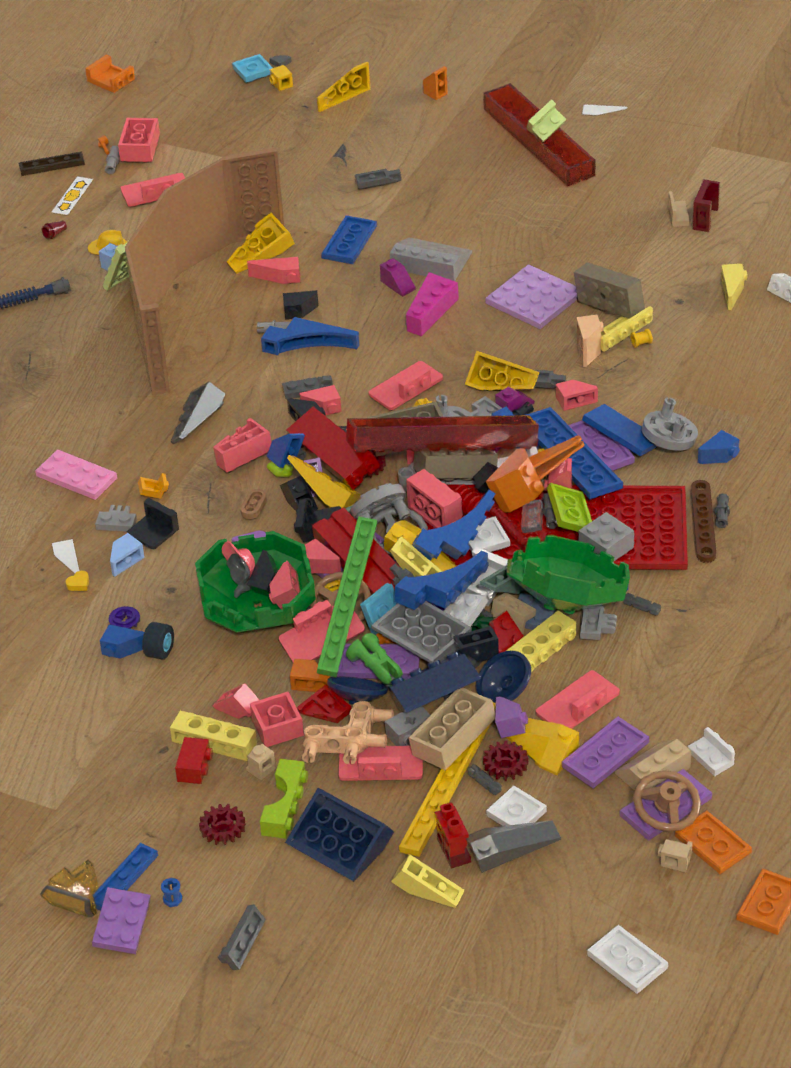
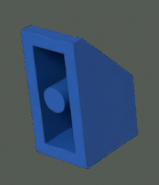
[698,430,740,464]
[267,433,305,468]
[100,625,144,659]

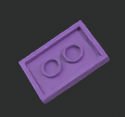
[92,887,151,954]

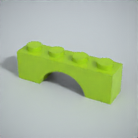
[260,759,308,839]

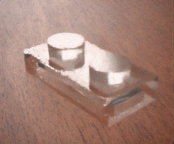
[521,499,543,533]

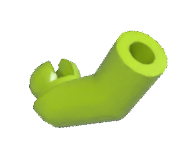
[267,462,294,477]

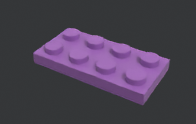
[569,420,635,471]
[337,644,420,679]
[562,717,649,788]
[620,769,712,841]

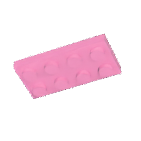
[35,449,117,500]

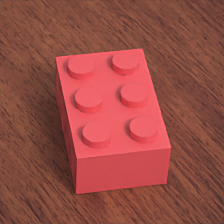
[118,118,160,162]
[406,469,463,529]

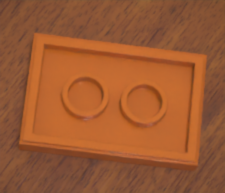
[675,810,752,874]
[736,868,791,935]

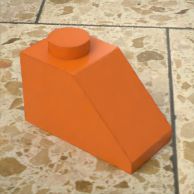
[423,66,448,100]
[290,659,330,692]

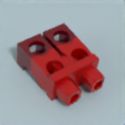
[435,802,471,869]

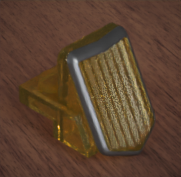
[40,859,98,917]

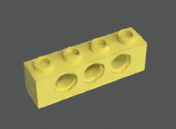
[506,611,576,672]
[170,710,257,761]

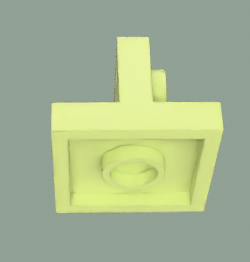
[526,99,566,143]

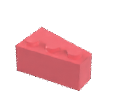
[213,418,272,473]

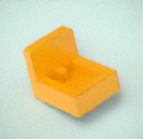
[138,473,169,499]

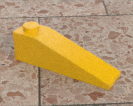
[317,62,370,112]
[227,213,295,274]
[464,351,539,390]
[287,455,362,508]
[384,520,456,571]
[506,718,579,775]

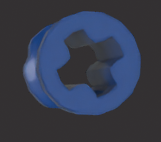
[161,878,183,907]

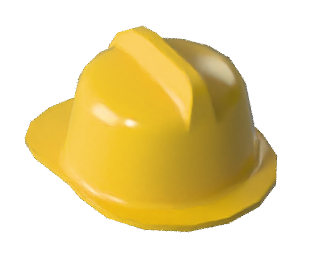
[88,230,127,255]

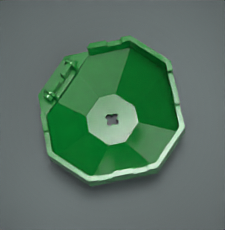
[195,531,316,632]
[507,535,630,614]

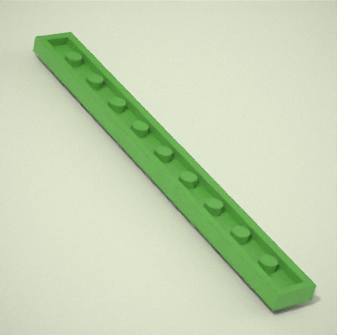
[317,516,378,677]

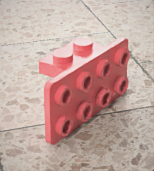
[120,173,185,206]
[368,361,443,410]
[279,600,365,662]
[536,670,620,729]
[339,746,423,781]

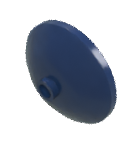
[476,651,531,703]
[327,676,388,704]

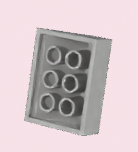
[390,237,472,281]
[371,601,472,662]

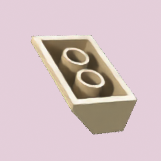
[615,739,691,791]

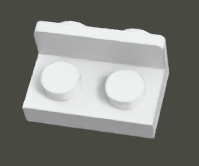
[767,273,791,302]
[688,727,735,776]

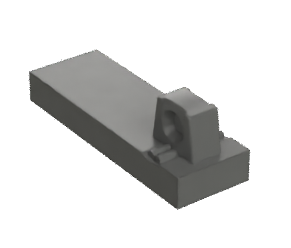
[218,905,266,970]

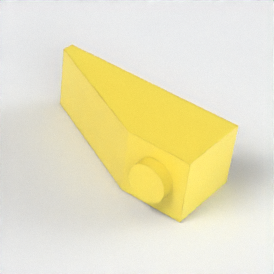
[721,264,747,310]
[390,536,442,577]
[391,855,464,908]

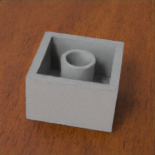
[579,512,634,561]

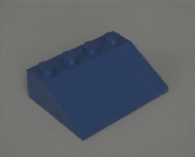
[387,651,481,713]
[285,788,394,882]

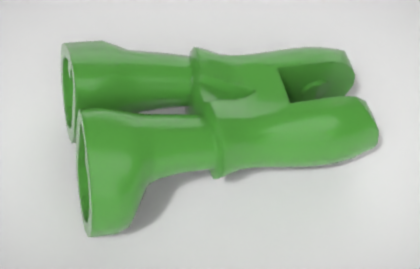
[346,633,403,685]

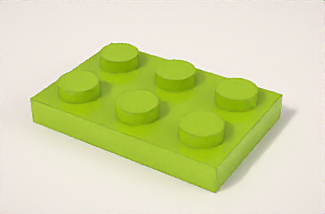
[547,483,592,533]

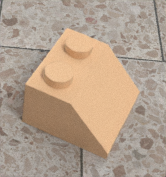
[576,315,604,367]

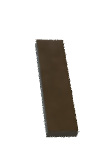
[19,151,85,176]

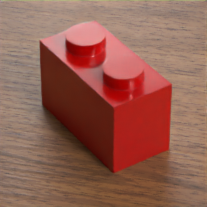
[175,737,213,784]

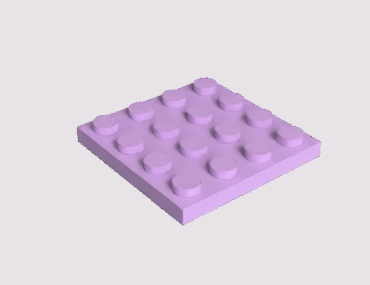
[486,264,578,329]

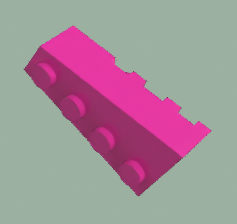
[406,272,459,337]

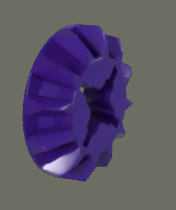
[109,606,140,629]

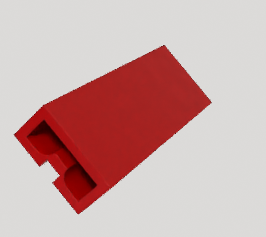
[286,406,380,490]
[312,507,400,595]

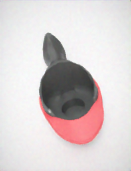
[222,541,255,598]

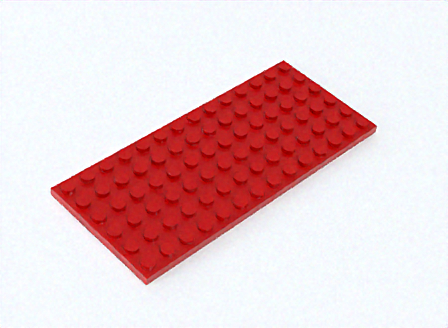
[417,484,688,570]

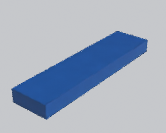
[89,843,158,911]

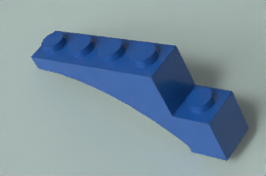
[261,317,360,355]
[412,490,495,561]
[394,551,489,610]

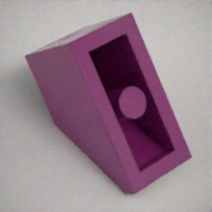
[380,258,416,297]
[495,386,535,412]

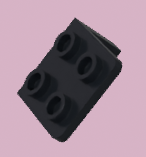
[127,498,179,549]
[294,499,341,543]

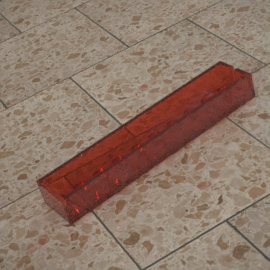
[483,83,596,186]
[346,415,539,453]

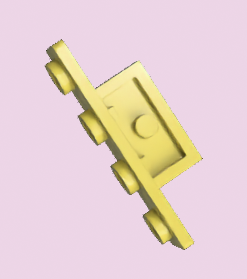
[601,306,653,352]

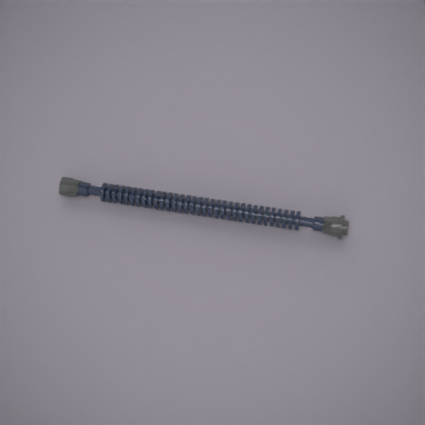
[0,277,70,309]

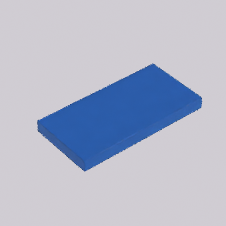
[321,215,377,264]
[582,404,658,456]

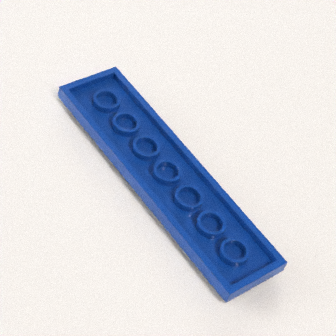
[518,407,623,499]

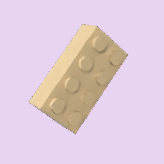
[409,688,495,770]

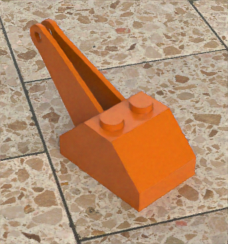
[486,436,585,513]

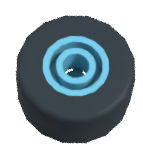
[142,622,174,659]

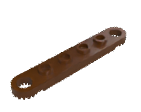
[691,480,716,563]

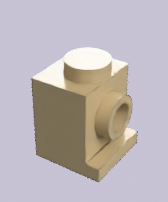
[246,744,276,780]
[658,839,692,872]

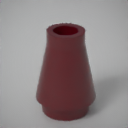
[42,220,67,239]

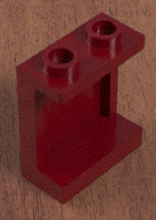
[692,179,720,232]

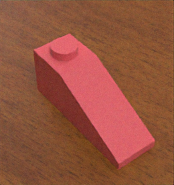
[247,257,300,284]

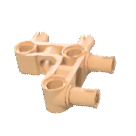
[302,701,394,764]

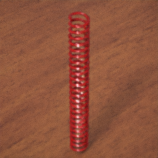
[481,494,528,550]

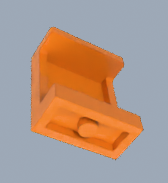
[85,54,135,93]

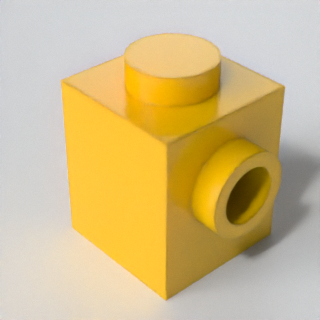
[269,65,293,91]

